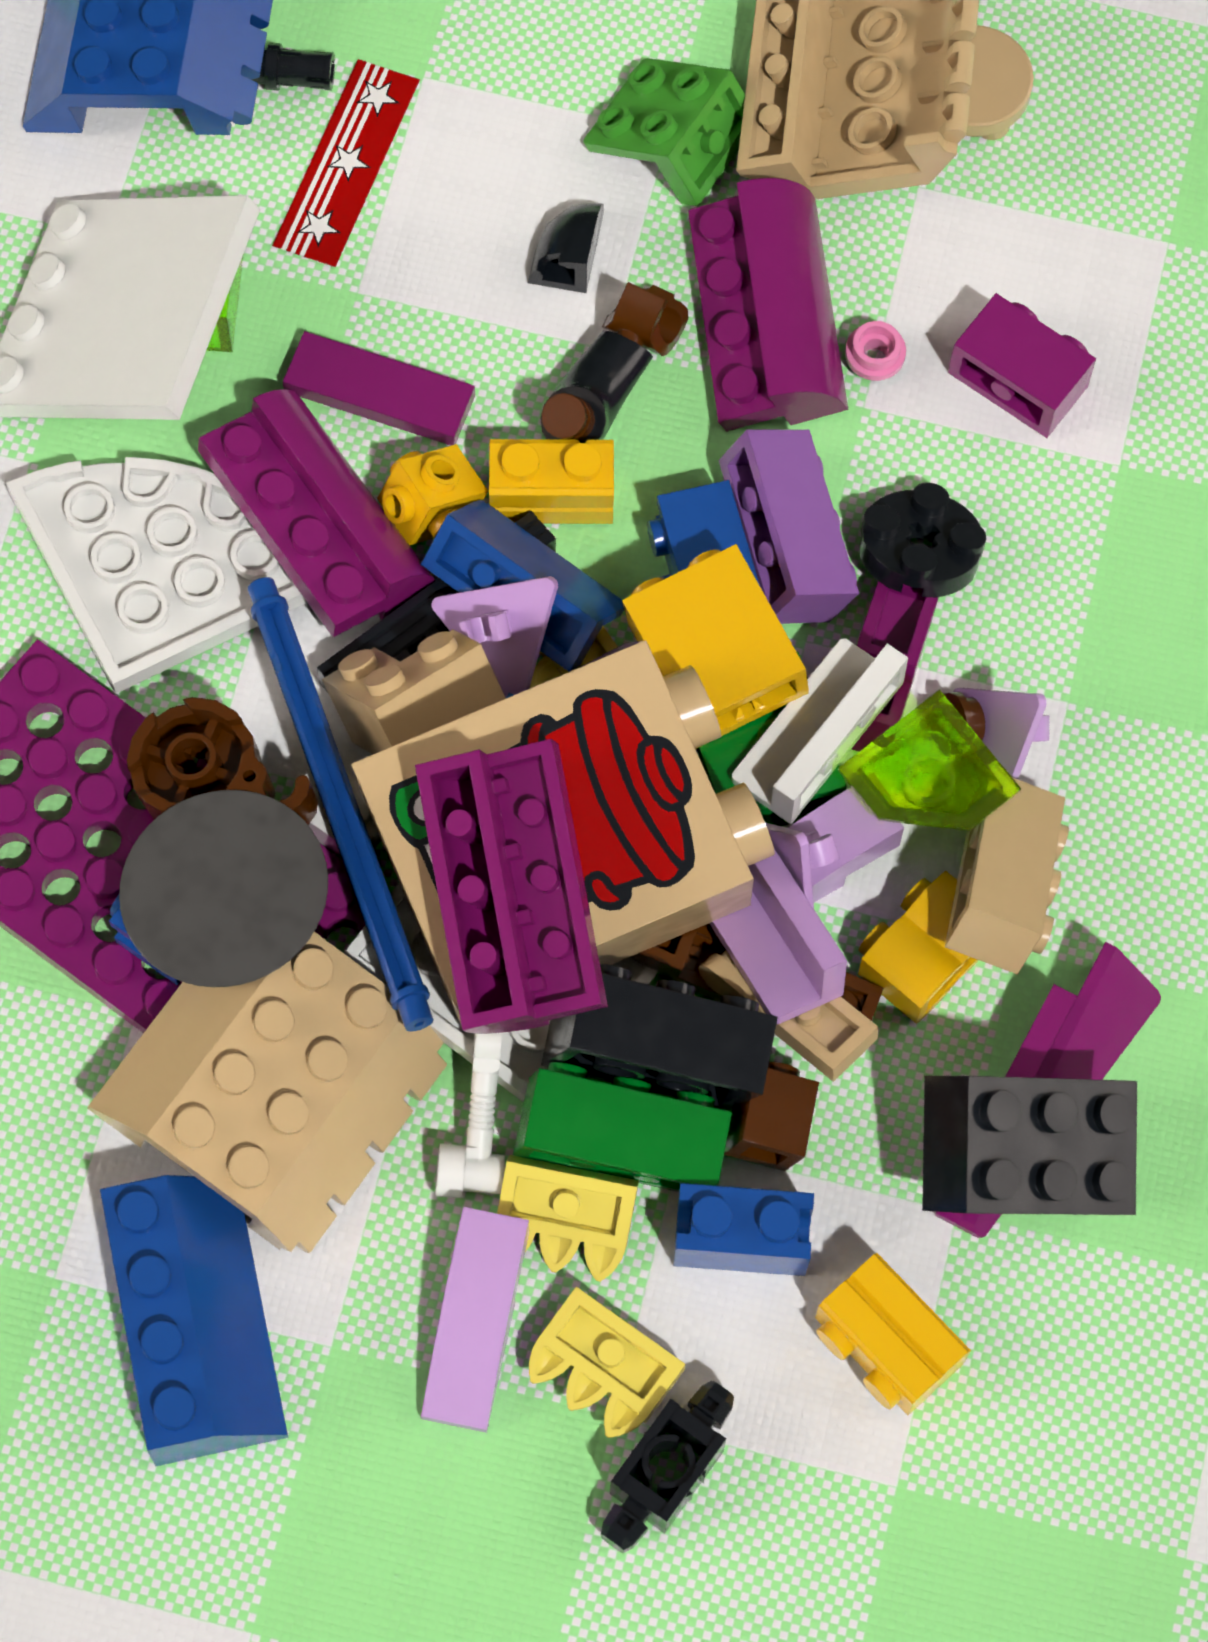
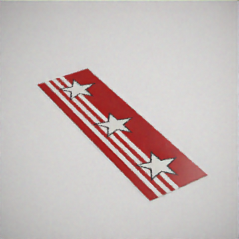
[272,59,420,267]

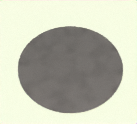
[119,790,328,987]

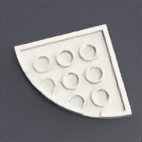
[6,457,308,694]

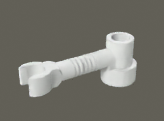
[435,1033,505,1198]

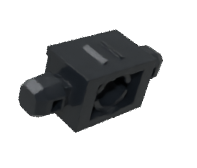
[601,1381,734,1553]

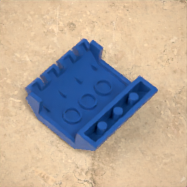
[23,0,273,135]

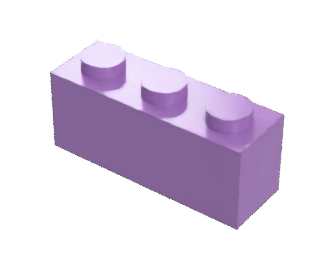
[718,429,859,624]

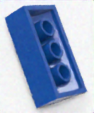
[100,1175,288,1467]

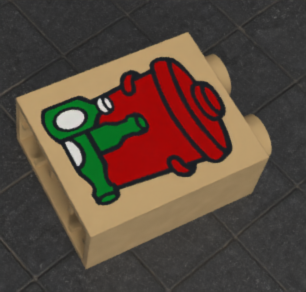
[351,640,775,1027]

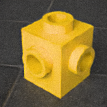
[377,444,489,545]

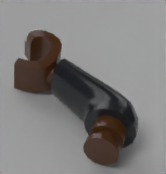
[540,282,689,443]

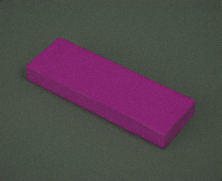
[283,331,475,446]

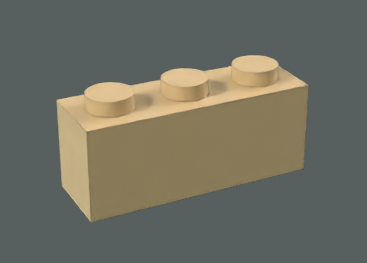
[945,771,1069,975]

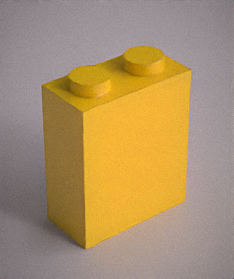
[622,544,809,749]

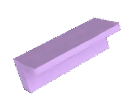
[709,849,847,1024]

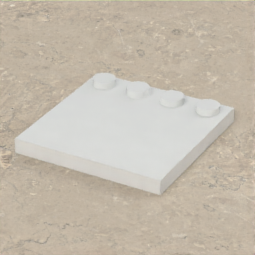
[0,195,261,420]

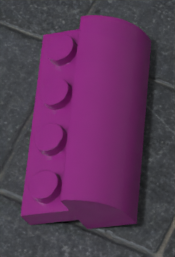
[688,178,848,432]
[198,389,435,637]
[415,739,608,1034]

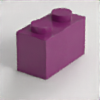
[948,293,1096,438]

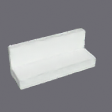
[732,638,908,824]

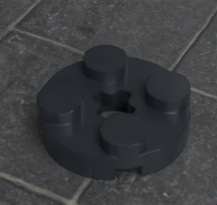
[859,483,986,598]

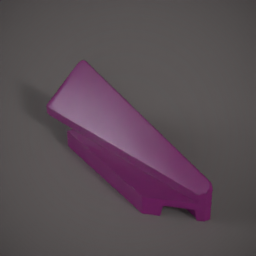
[935,942,1161,1238]

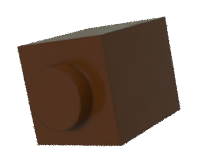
[724,1062,819,1171]

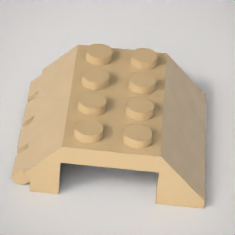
[736,0,979,199]
[87,932,447,1253]

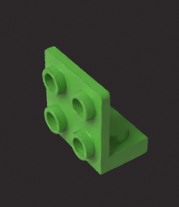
[583,58,745,206]

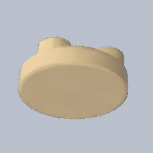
[965,25,1034,140]

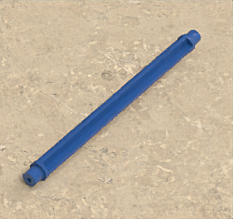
[248,577,434,1032]

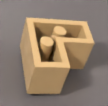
[322,629,506,754]

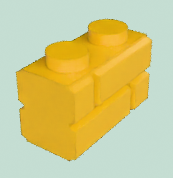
[489,439,614,524]
[815,1253,971,1416]

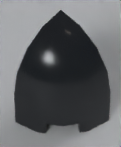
[528,203,604,293]

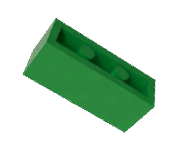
[513,1062,732,1192]

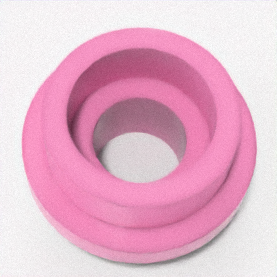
[845,321,906,381]

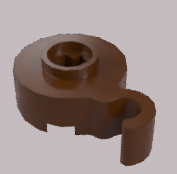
[127,697,318,825]

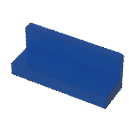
[421,500,624,672]

